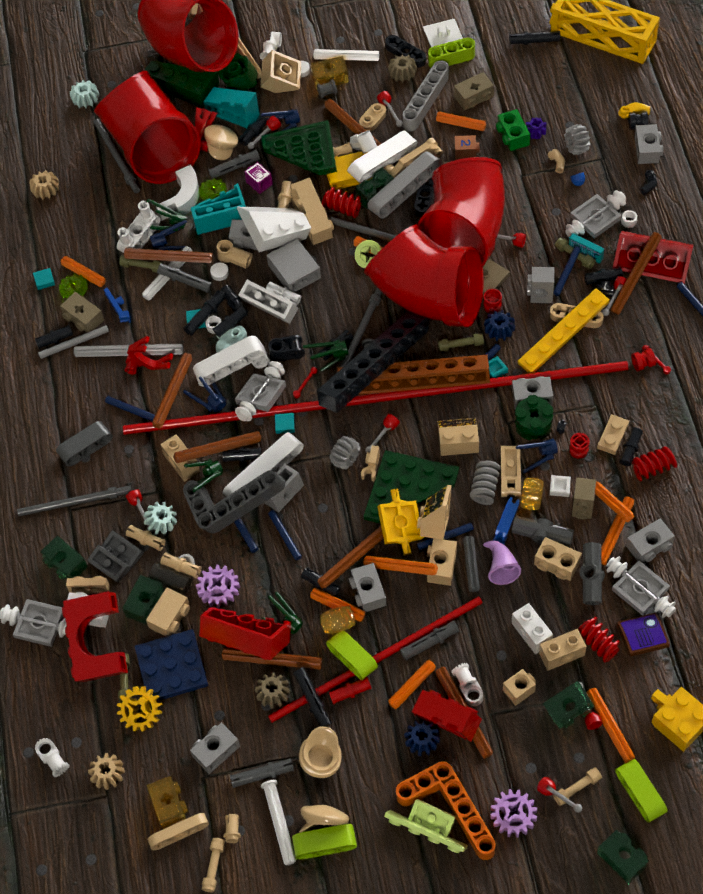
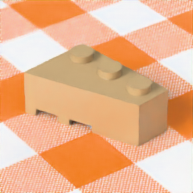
[290,178,334,245]

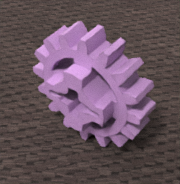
[196,565,240,608]
[491,789,537,838]

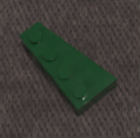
[144,61,220,108]

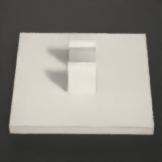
[423,19,463,47]

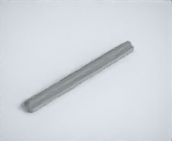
[74,344,183,357]

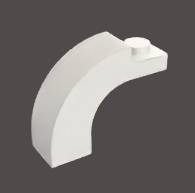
[156,165,200,221]

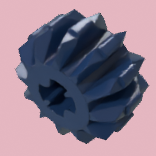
[484,310,515,341]
[404,720,440,756]

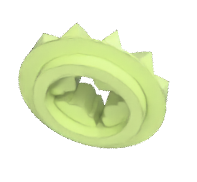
[355,240,382,268]

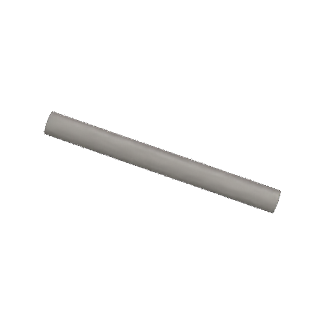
[38,325,109,359]

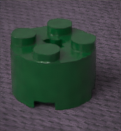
[218,53,257,91]
[515,395,553,441]

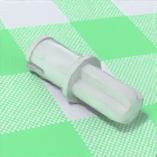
[266,282,302,306]

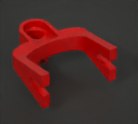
[195,107,218,152]
[125,336,174,375]

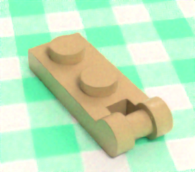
[501,446,521,497]

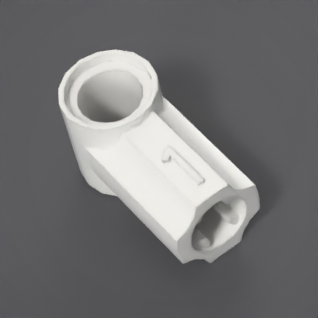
[349,130,377,153]

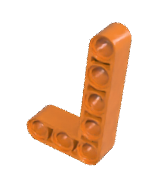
[396,761,496,860]

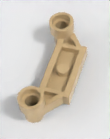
[382,138,443,181]

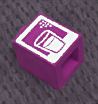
[244,162,273,194]

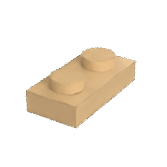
[597,414,629,455]
[66,576,110,594]

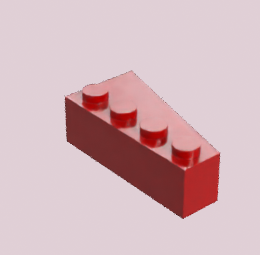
[199,607,291,660]

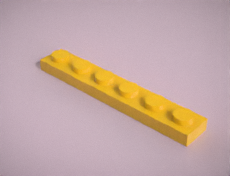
[518,288,610,373]

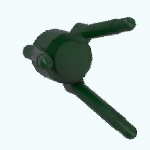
[147,199,187,231]
[303,340,349,372]
[184,459,223,492]
[261,592,303,635]

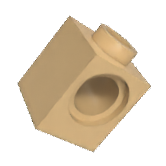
[503,669,536,706]

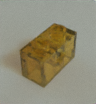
[310,56,349,90]
[147,776,188,829]

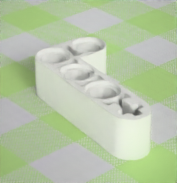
[193,336,270,387]

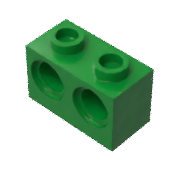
[496,109,530,151]

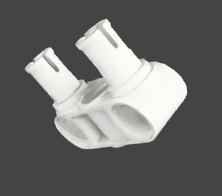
[117,201,161,253]

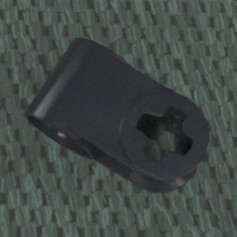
[268,335,305,362]

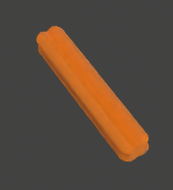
[436,111,486,131]
[60,256,106,287]
[595,481,634,522]
[310,588,365,622]
[388,660,436,709]

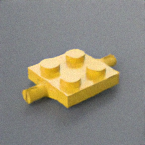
[377,489,424,556]

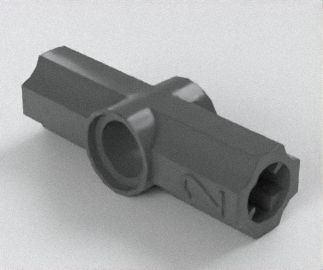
[512,515,574,548]
[580,542,605,605]

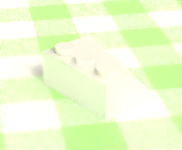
[237,206,311,252]

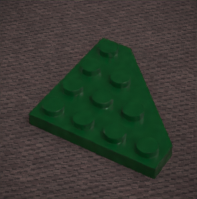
[261,120,337,176]
[364,450,459,524]

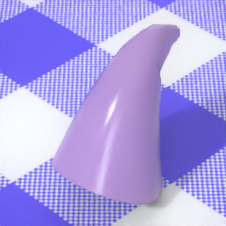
[483,540,521,585]

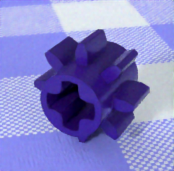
[526,118,546,139]

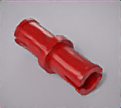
[329,677,372,704]

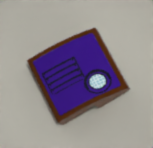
[617,612,670,657]

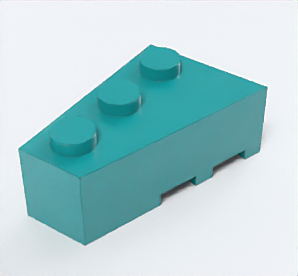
[204,87,260,128]
[191,184,246,235]

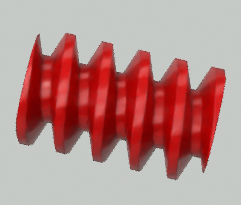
[322,187,361,218]
[632,446,677,482]
[578,617,620,663]

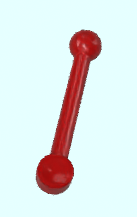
[642,345,671,374]
[293,367,318,398]

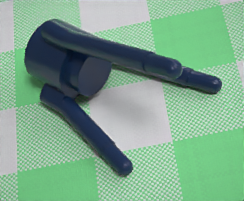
[261,109,300,131]
[150,220,187,250]
[183,376,226,412]
[516,439,558,474]

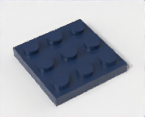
[135,629,209,703]

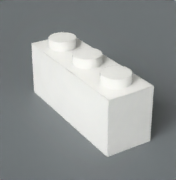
[238,280,298,324]

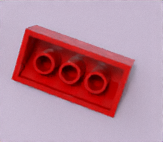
[613,231,694,284]

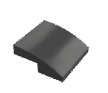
[87,530,144,582]

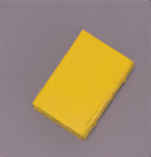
[326,151,377,190]

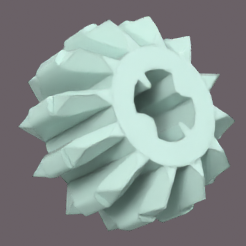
[70,80,99,108]
[144,502,177,535]

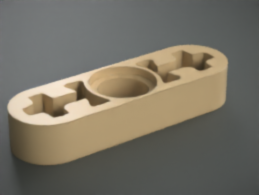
[550,303,603,328]
[147,813,209,850]

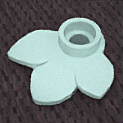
[216,326,247,353]

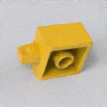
[651,687,703,752]

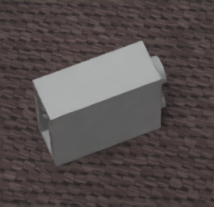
[267,239,321,293]

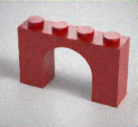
[62,591,128,682]

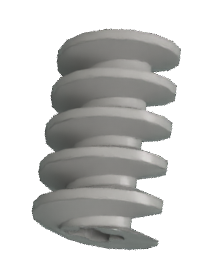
[470,461,501,505]

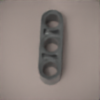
[56,421,113,467]

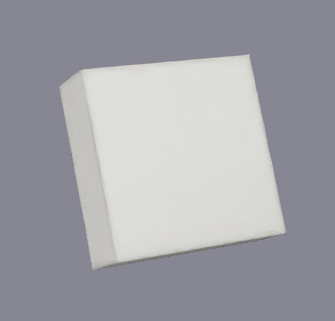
[550,475,571,497]

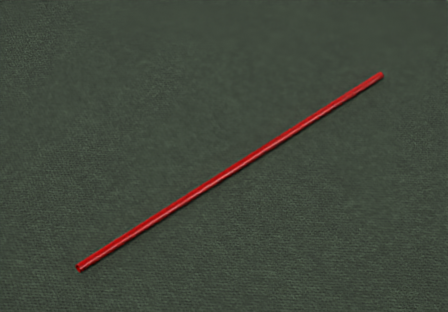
[123,361,628,435]

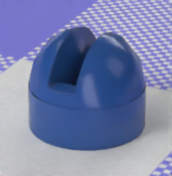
[570,172,585,186]

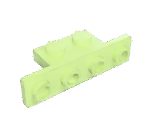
[384,799,468,853]

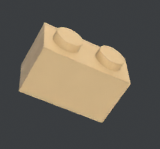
[146,588,190,637]

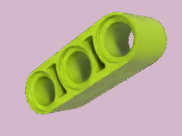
[428,38,475,68]
[326,630,378,680]
[615,759,668,823]
[292,824,357,860]

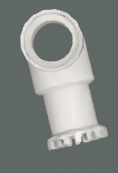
[260,32,282,61]
[452,663,483,707]
[35,738,70,777]

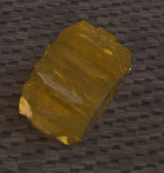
[520,477,544,510]
[320,606,355,634]

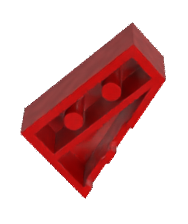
[412,689,482,742]

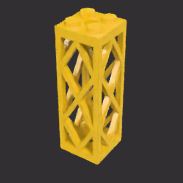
[549,0,660,64]

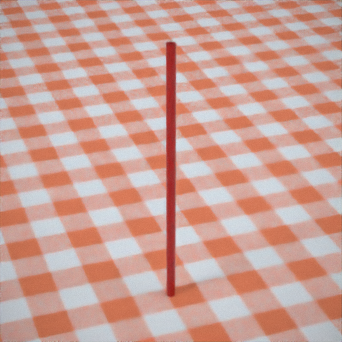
[268,596,483,723]

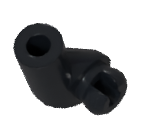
[640,170,657,195]

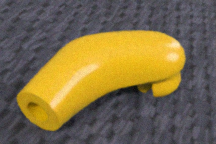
[618,102,651,119]

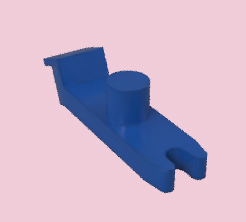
[103,288,131,323]
[493,497,520,544]

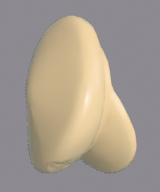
[204,125,238,160]
[299,727,342,778]
[299,805,350,833]

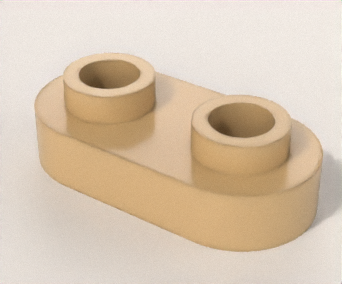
[359,103,386,132]

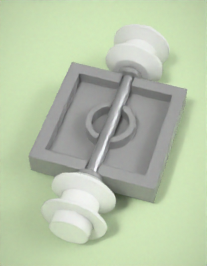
[566,190,626,239]
[235,361,286,421]
[606,556,676,618]
[0,599,67,647]

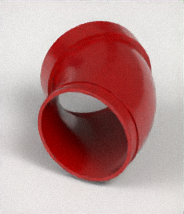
[137,0,238,72]
[94,70,201,184]
[417,157,505,266]
[364,224,484,327]

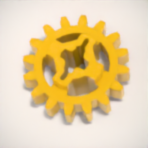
[117,686,162,731]

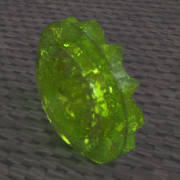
[199,178,227,201]
[59,273,88,299]

